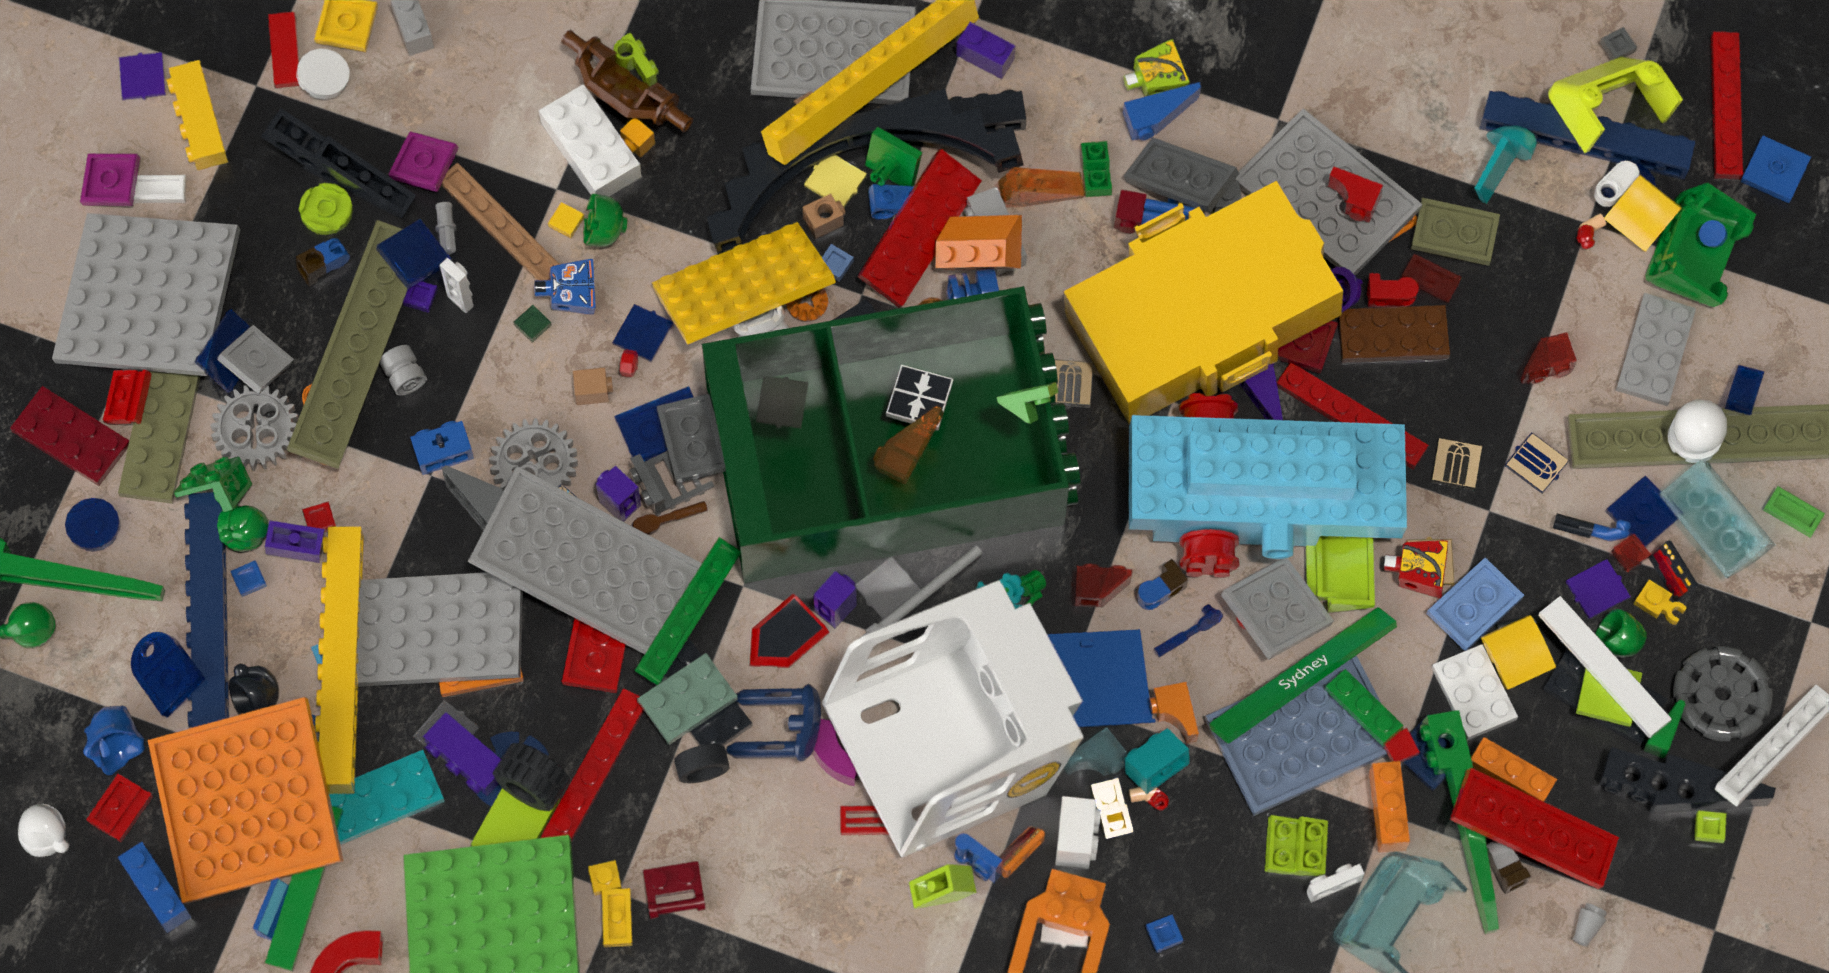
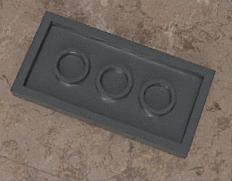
[1124,137,1239,213]

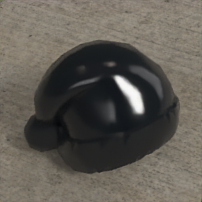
[229,663,280,715]

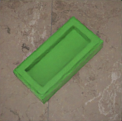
[1763,486,1825,538]

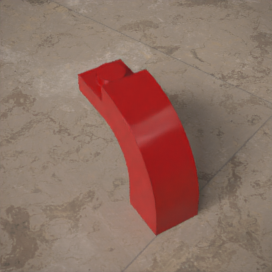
[310,930,384,973]

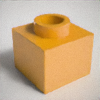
[620,118,655,158]

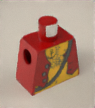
[1384,540,1448,598]

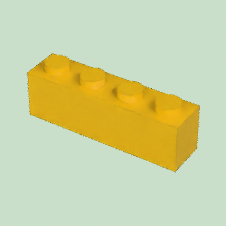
[166,60,228,171]

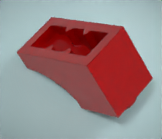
[1328,166,1383,223]

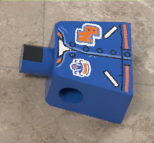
[534,259,596,315]

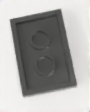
[657,394,726,483]

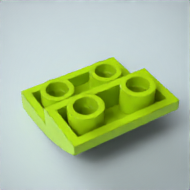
[1265,815,1328,876]

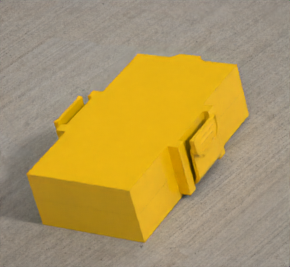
[1063,181,1343,425]

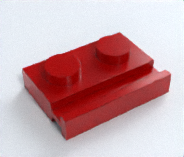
[103,370,152,424]
[86,774,153,843]

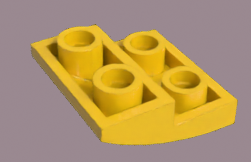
[1604,175,1681,252]
[1481,615,1556,690]

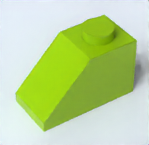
[909,864,977,909]

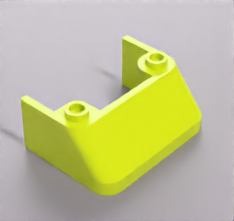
[1548,57,1683,153]

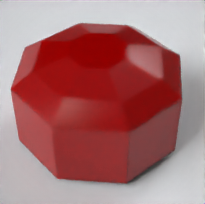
[619,349,639,377]

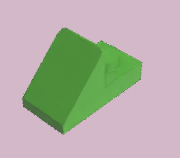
[997,382,1059,424]

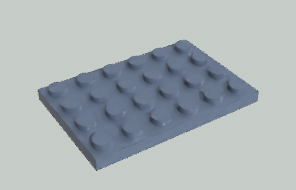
[1205,655,1388,816]

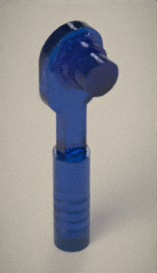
[1154,604,1223,658]

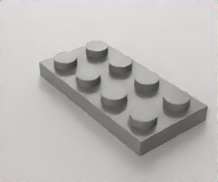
[1616,293,1696,406]

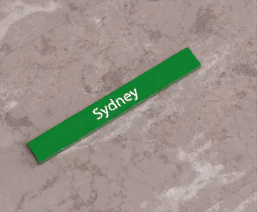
[1210,607,1397,744]

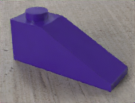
[1239,363,1283,420]

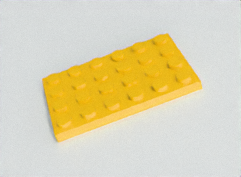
[651,222,836,345]

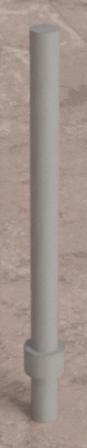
[860,546,983,638]

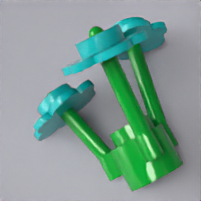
[976,570,1046,609]

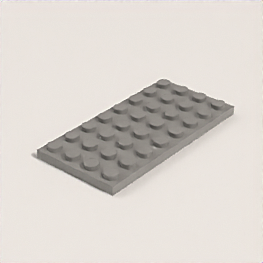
[468,466,702,654]

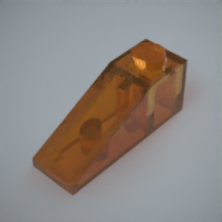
[998,167,1086,206]
[873,406,944,485]

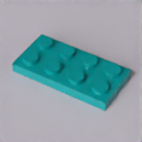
[329,750,445,845]

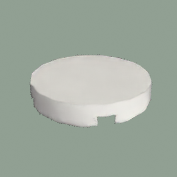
[296,48,350,99]

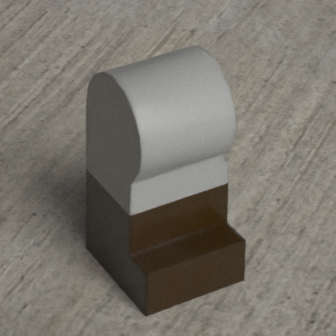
[1486,841,1531,894]

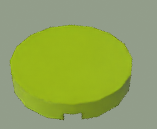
[299,183,353,235]

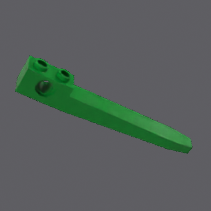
[0,538,165,601]
[1420,710,1499,934]

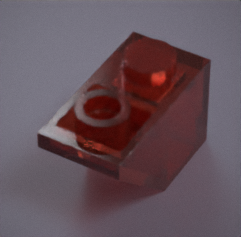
[1521,332,1577,384]
[1075,564,1132,608]

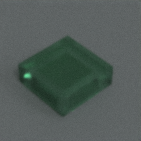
[513,305,552,343]

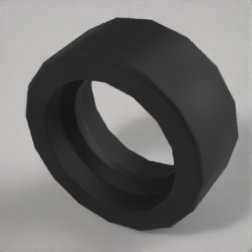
[674,744,730,783]

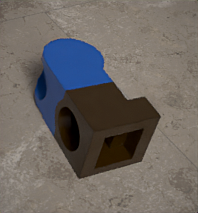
[296,238,350,286]
[1137,559,1188,610]

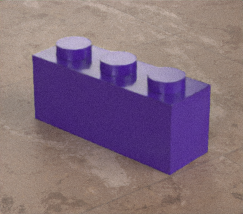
[423,712,501,796]

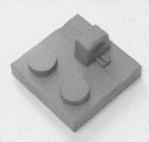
[217,325,294,394]

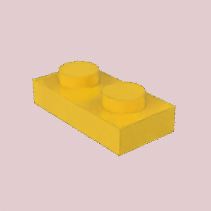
[602,888,632,947]

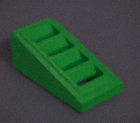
[1644,700,1686,758]

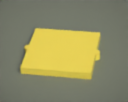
[804,155,867,207]

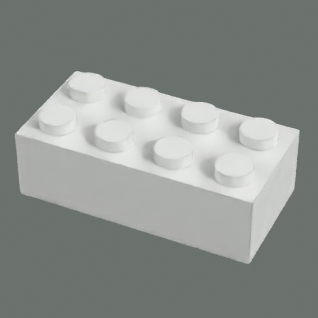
[539,84,642,197]

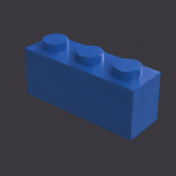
[118,842,191,933]

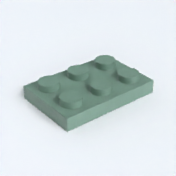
[637,653,738,745]

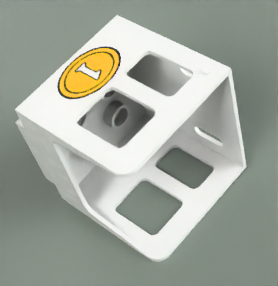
[822,580,1083,858]

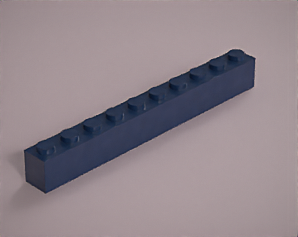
[184,492,229,728]

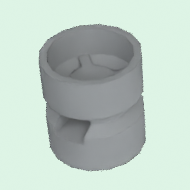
[379,345,427,396]

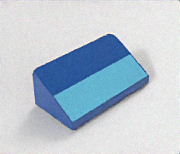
[253,878,289,941]

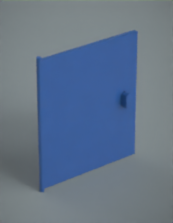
[1047,629,1155,727]

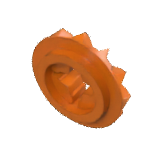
[786,288,828,321]

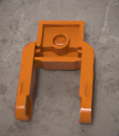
[1008,869,1109,973]

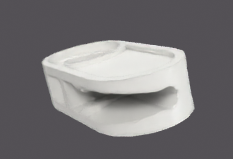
[1594,161,1639,207]

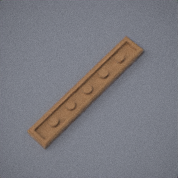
[441,163,560,280]

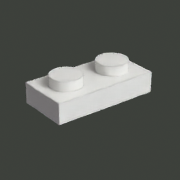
[1306,864,1364,902]

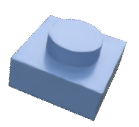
[822,244,854,282]

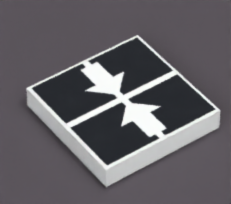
[886,365,953,431]

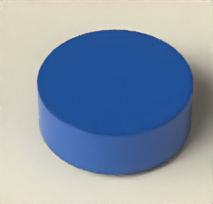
[1699,220,1727,248]

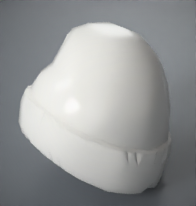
[18,804,70,857]

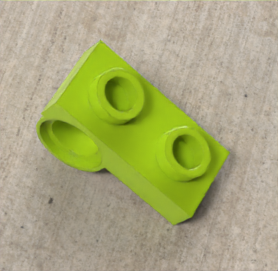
[614,33,659,86]

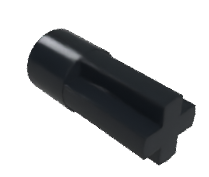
[1553,513,1594,539]

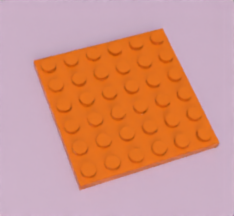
[148,697,344,904]

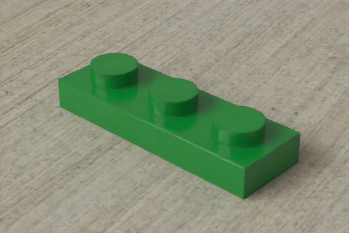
[1325,669,1404,747]

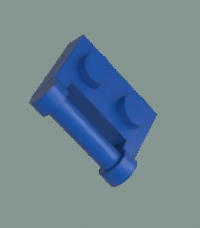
[954,833,1003,883]

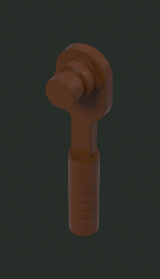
[633,501,708,534]

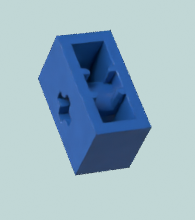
[410,421,474,475]

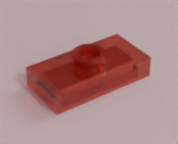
[1402,254,1462,303]

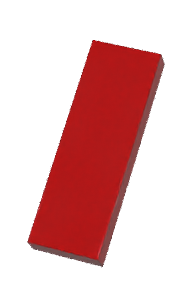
[269,12,299,89]

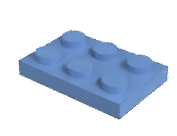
[1427,558,1524,651]

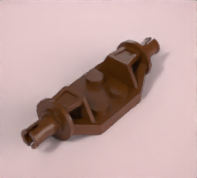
[561,29,693,132]

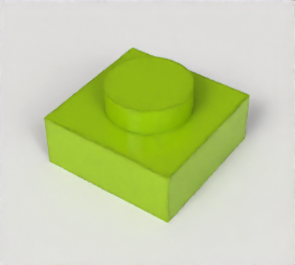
[1695,811,1726,843]

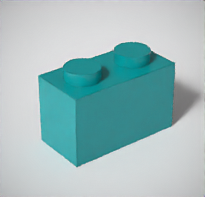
[1125,728,1189,794]

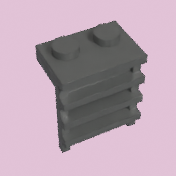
[629,451,714,516]

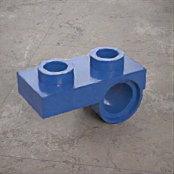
[869,184,915,219]

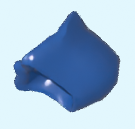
[83,705,145,775]

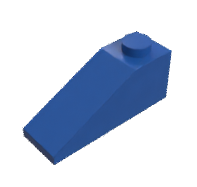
[1123,83,1201,141]

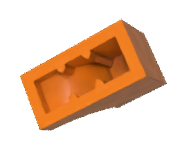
[1149,682,1199,744]

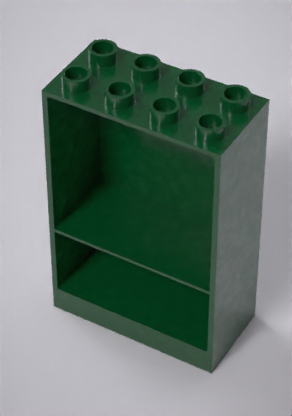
[702,286,1080,583]

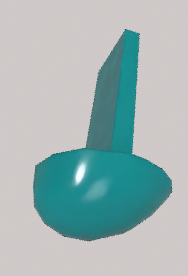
[1475,126,1537,204]

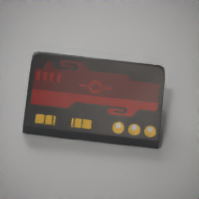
[1649,540,1698,602]

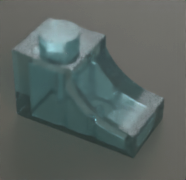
[1063,727,1127,776]

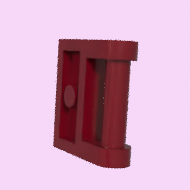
[643,861,706,919]

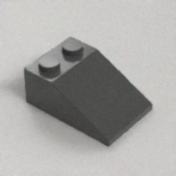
[442,465,503,530]

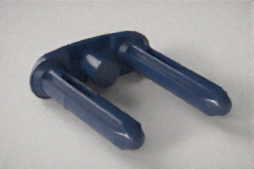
[727,684,821,762]

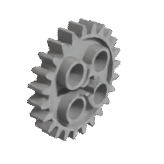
[210,385,299,470]
[489,418,578,491]

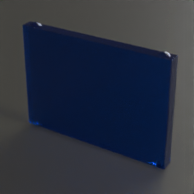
[194,309,250,393]

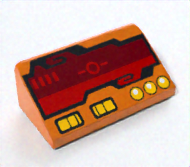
[999,826,1045,878]

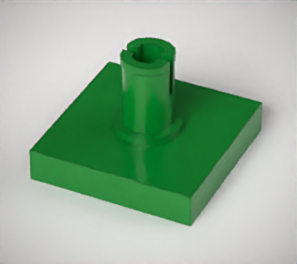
[865,127,923,186]

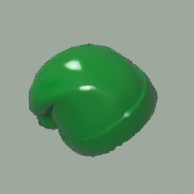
[217,505,269,552]
[0,602,56,648]
[1595,609,1646,658]

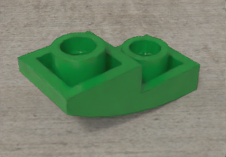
[1081,141,1112,197]

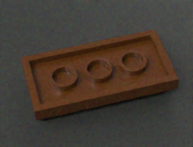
[1338,305,1450,363]

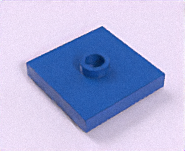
[1741,136,1811,203]

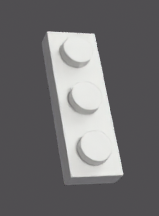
[440,258,474,313]

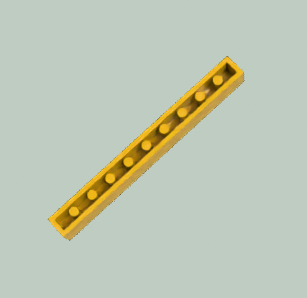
[761,0,979,165]
[315,526,364,794]

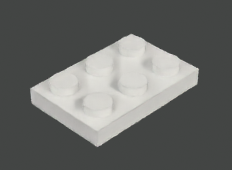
[1431,645,1518,740]

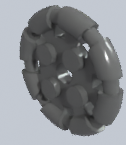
[1673,646,1773,741]

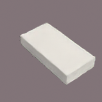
[133,175,187,203]

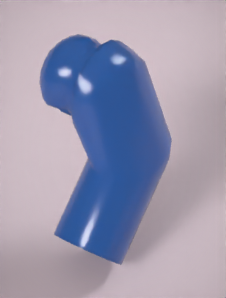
[1591,520,1631,541]

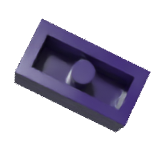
[957,22,1016,80]
[596,465,641,522]
[265,520,325,563]
[814,571,857,629]

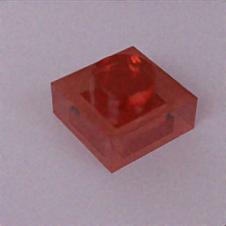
[1611,534,1651,573]

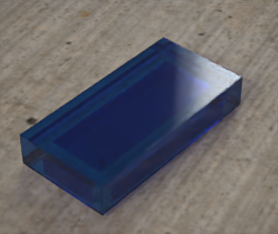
[1725,365,1765,415]

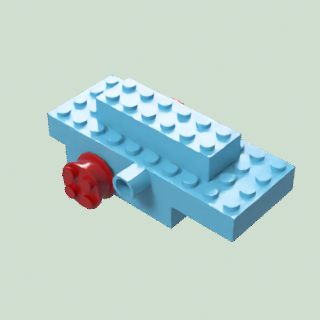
[1129,393,1407,578]

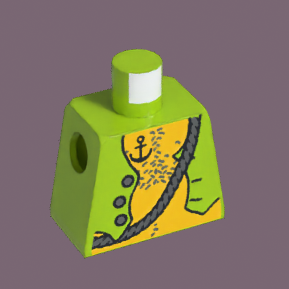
[1123,39,1189,97]

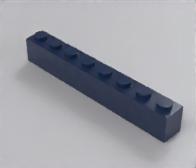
[1479,91,1695,180]

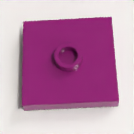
[388,131,459,192]
[80,153,140,206]

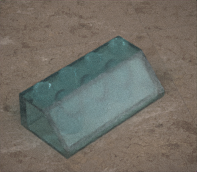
[1659,460,1775,579]

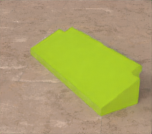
[1306,536,1375,613]

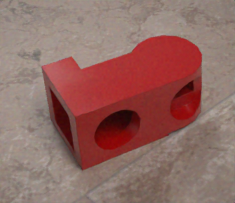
[1367,273,1419,307]

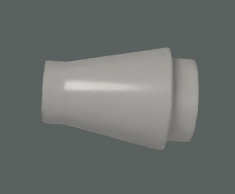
[1572,903,1607,947]

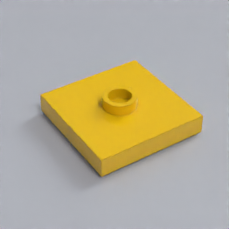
[314,0,378,52]

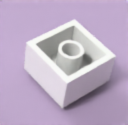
[1055,796,1101,869]

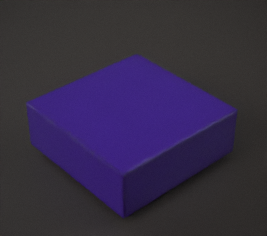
[403,279,438,313]

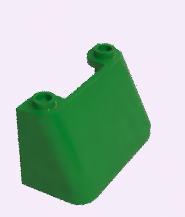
[1645,182,1756,307]

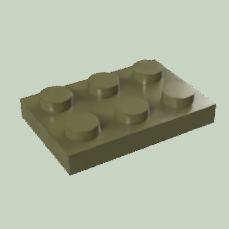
[1411,198,1500,266]

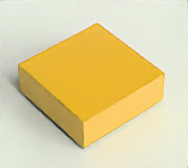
[548,202,585,238]

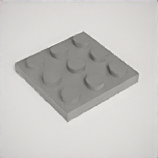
[1221,558,1334,660]

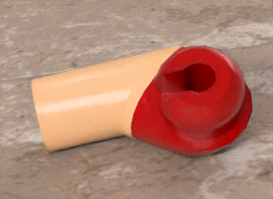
[1577,214,1606,249]
[1129,787,1169,810]

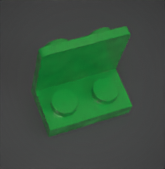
[174,456,252,512]

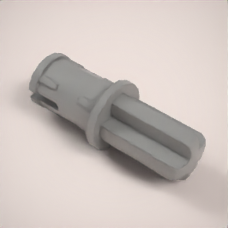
[435,202,457,255]

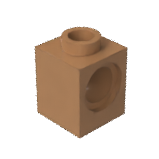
[803,194,846,239]

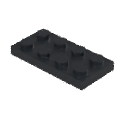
[652,638,753,746]
[1543,649,1667,746]

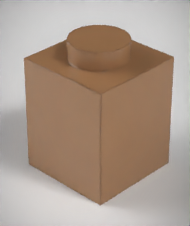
[573,367,613,405]

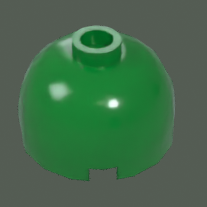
[583,194,628,247]

